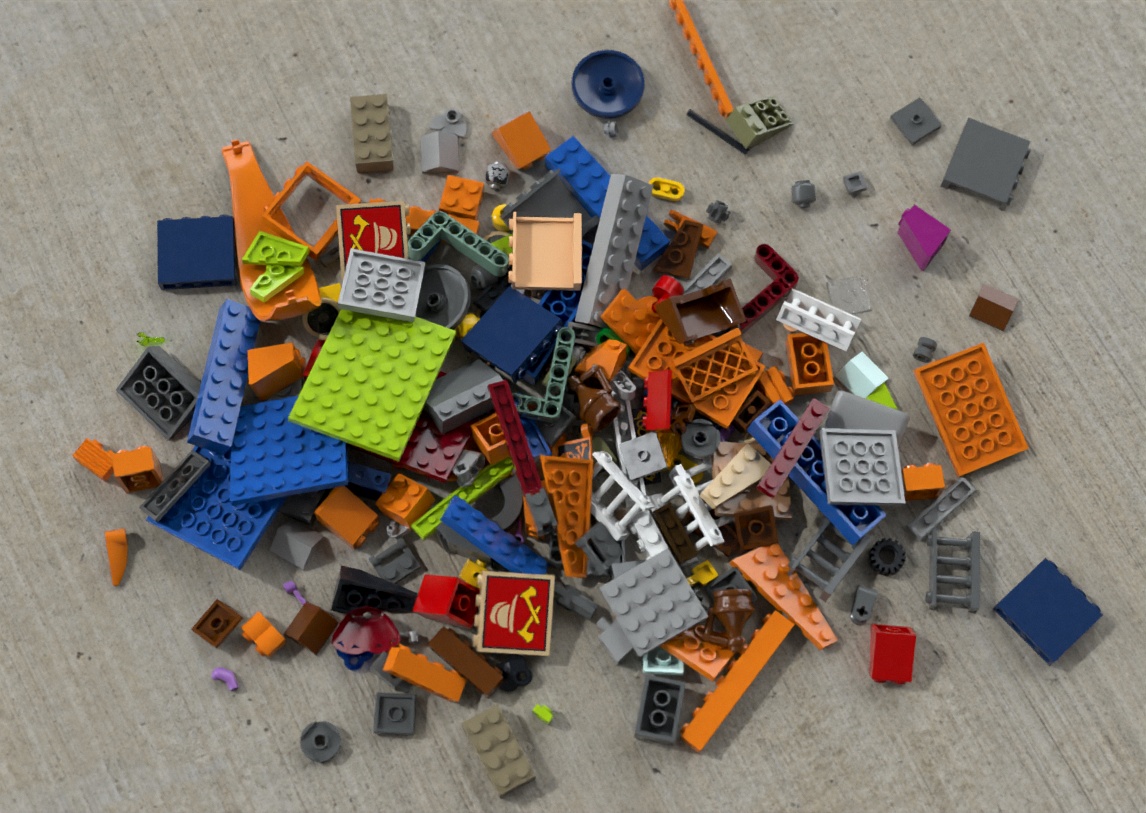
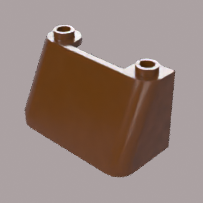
[654,278,746,347]

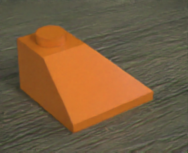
[575,339,627,383]

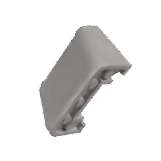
[818,391,910,449]

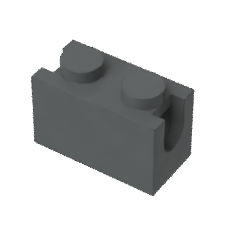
[525,488,557,537]

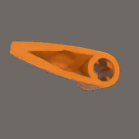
[105,528,128,587]

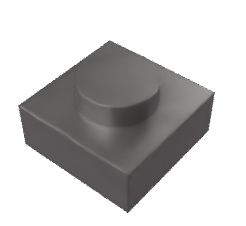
[843,171,867,195]

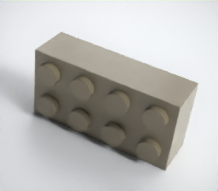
[350,94,394,173]
[462,704,536,798]

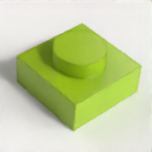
[532,704,553,725]

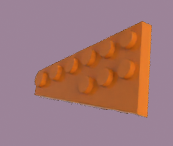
[540,456,594,578]
[615,616,746,682]

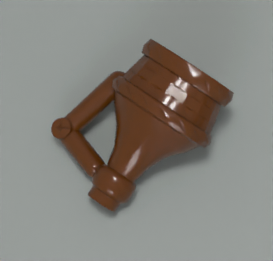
[566,364,621,432]
[703,589,755,651]

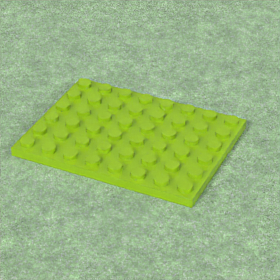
[288,309,456,461]

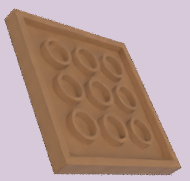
[711,442,792,521]

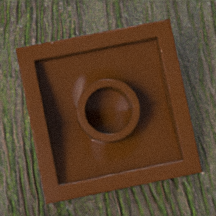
[969,284,1018,331]
[734,505,779,550]
[191,599,243,649]

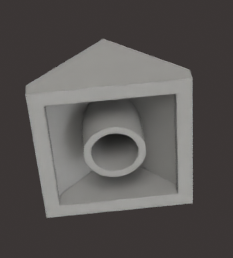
[421,131,459,173]
[270,518,324,570]

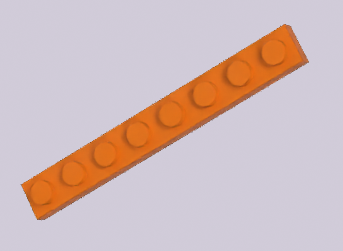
[669,0,734,120]

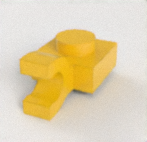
[686,560,719,587]

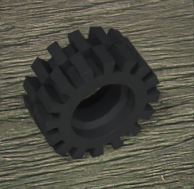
[868,538,906,576]

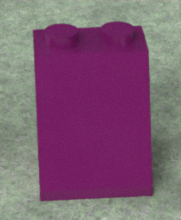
[897,204,951,271]

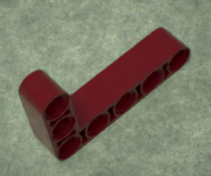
[726,244,799,336]

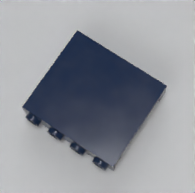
[157,215,237,290]
[461,286,564,384]
[993,558,1103,666]

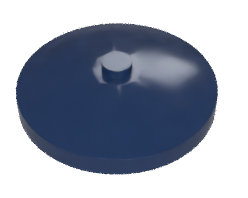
[572,50,645,119]

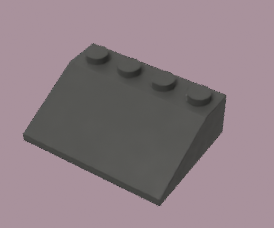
[116,346,201,441]
[423,359,503,435]

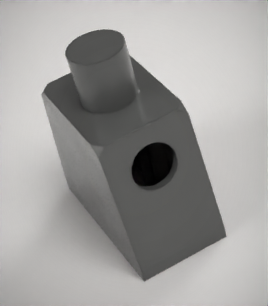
[369,651,413,693]

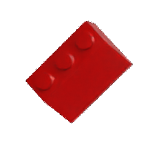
[643,370,672,434]

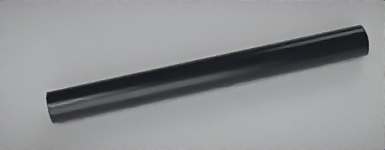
[686,109,750,155]

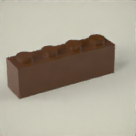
[428,626,504,699]

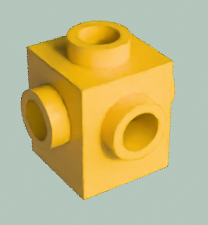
[459,558,490,588]

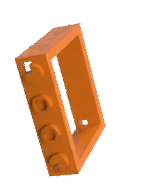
[261,161,361,261]

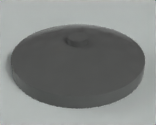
[415,264,471,330]

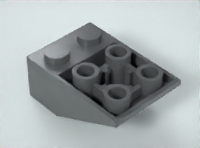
[436,522,493,568]

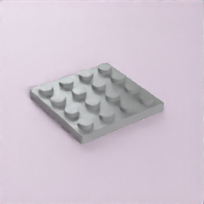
[337,249,425,322]
[819,428,905,506]
[599,548,708,657]

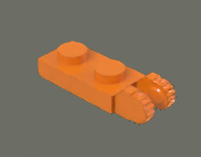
[663,210,717,249]

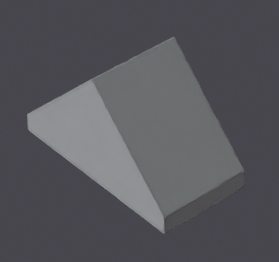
[565,322,602,347]

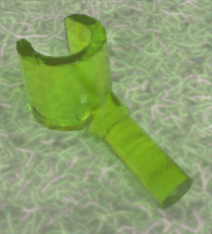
[137,332,165,346]

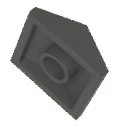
[705,567,758,603]

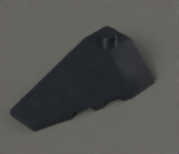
[331,565,418,614]

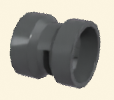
[913,337,937,363]

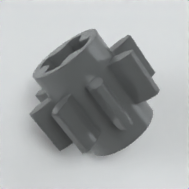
[706,200,731,224]

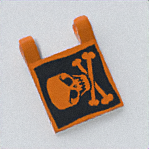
[556,424,594,475]

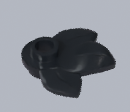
[496,653,533,692]

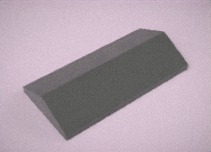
[139,450,211,523]

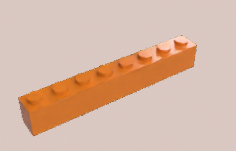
[680,610,795,754]

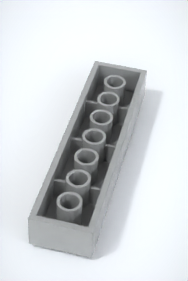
[575,174,654,332]

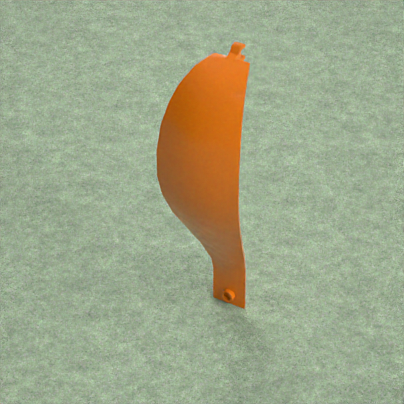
[221,139,322,321]

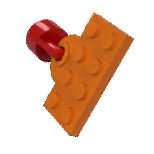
[600,275,684,355]

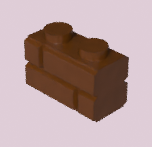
[731,390,771,435]

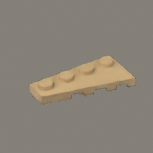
[699,443,771,509]

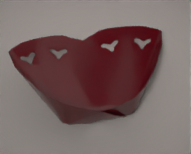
[331,606,401,654]

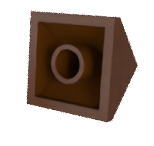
[284,601,339,656]

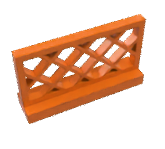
[668,328,758,404]

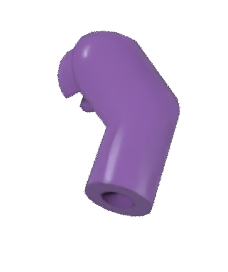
[719,424,735,442]
[212,667,239,691]

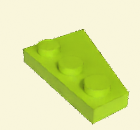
[242,231,310,266]
[250,265,304,303]

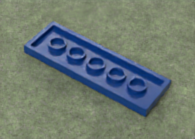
[440,495,550,575]

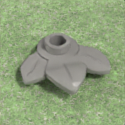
[430,109,466,137]

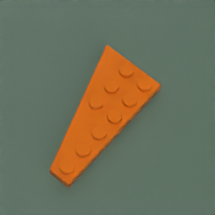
[729,543,838,650]

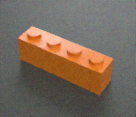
[383,645,467,702]

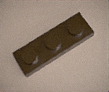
[653,503,698,564]

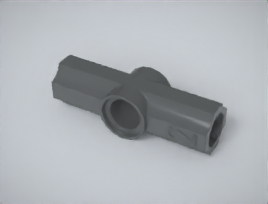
[553,579,598,621]

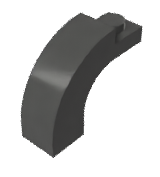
[489,475,523,532]

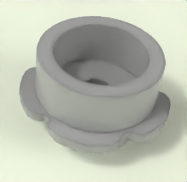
[604,120,618,138]

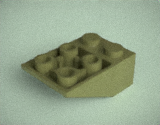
[725,96,793,149]

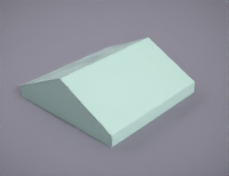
[835,351,889,398]
[643,646,683,675]

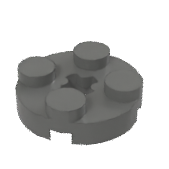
[681,419,720,459]
[300,721,341,763]

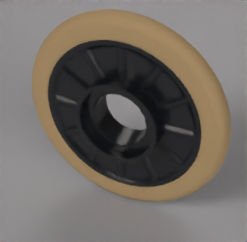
[302,298,341,337]

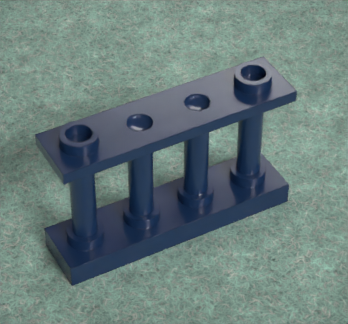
[333,461,392,501]

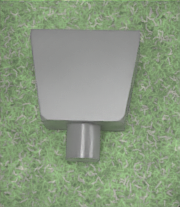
[596,616,634,666]

